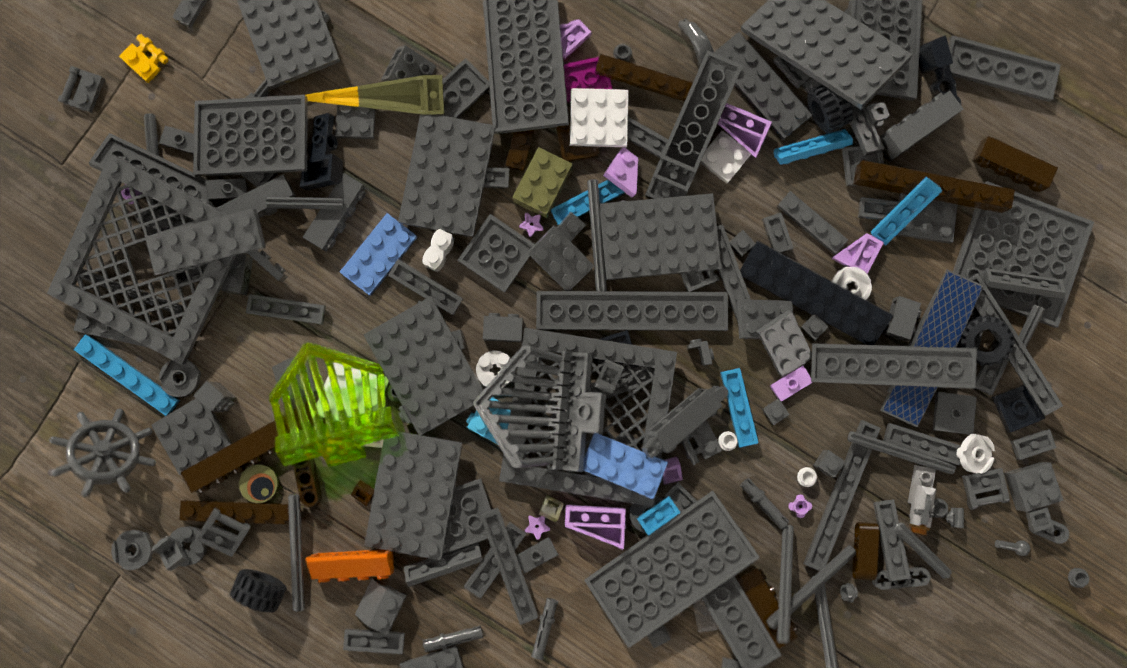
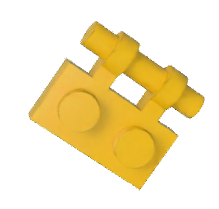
[119,34,169,83]

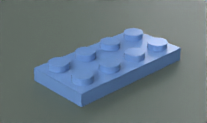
[340,213,417,296]
[583,433,668,499]

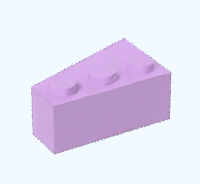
[718,103,772,158]
[565,505,625,549]

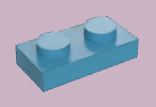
[637,496,680,535]

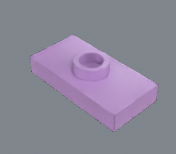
[770,366,812,401]

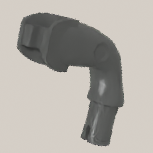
[678,19,714,68]

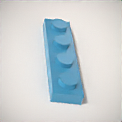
[773,129,853,165]
[871,177,942,245]
[550,180,625,225]
[720,368,758,448]

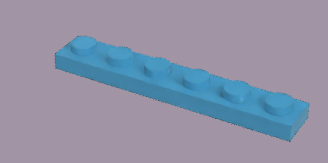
[74,334,180,416]

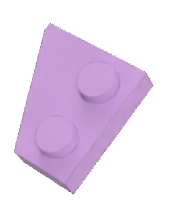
[560,19,592,59]
[603,147,638,197]
[832,233,884,274]

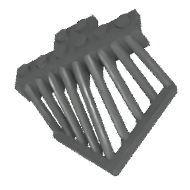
[473,346,606,472]

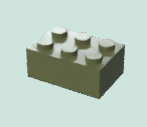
[513,147,573,219]

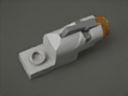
[908,465,937,535]

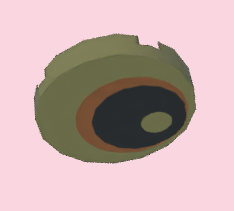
[239,464,279,503]

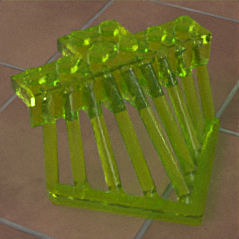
[269,342,399,467]

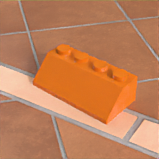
[306,549,394,582]

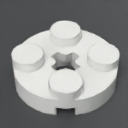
[833,267,872,299]
[476,351,515,388]
[957,434,995,473]

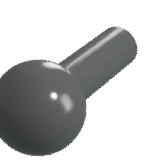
[995,540,1031,556]

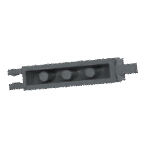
[642,386,728,458]

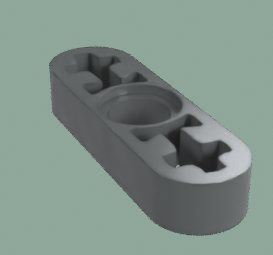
[871,567,930,590]

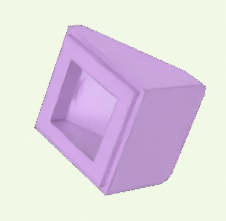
[662,457,683,484]

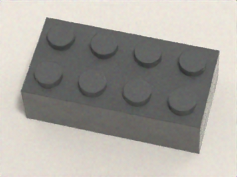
[880,91,963,162]

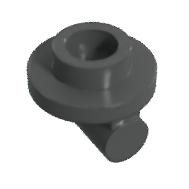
[947,508,964,528]

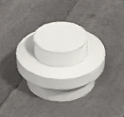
[718,431,738,451]
[797,467,817,487]

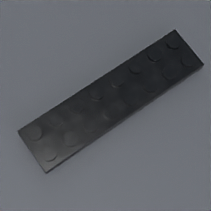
[740,240,893,345]

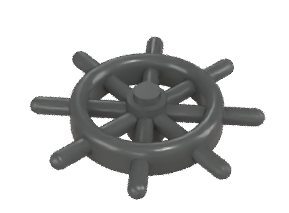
[49,408,156,497]

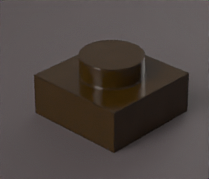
[351,480,374,506]

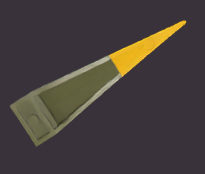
[306,75,444,115]

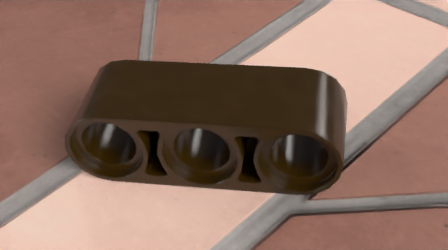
[291,451,322,507]
[852,522,879,581]

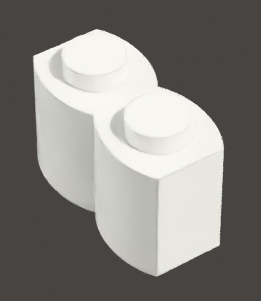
[423,229,454,273]

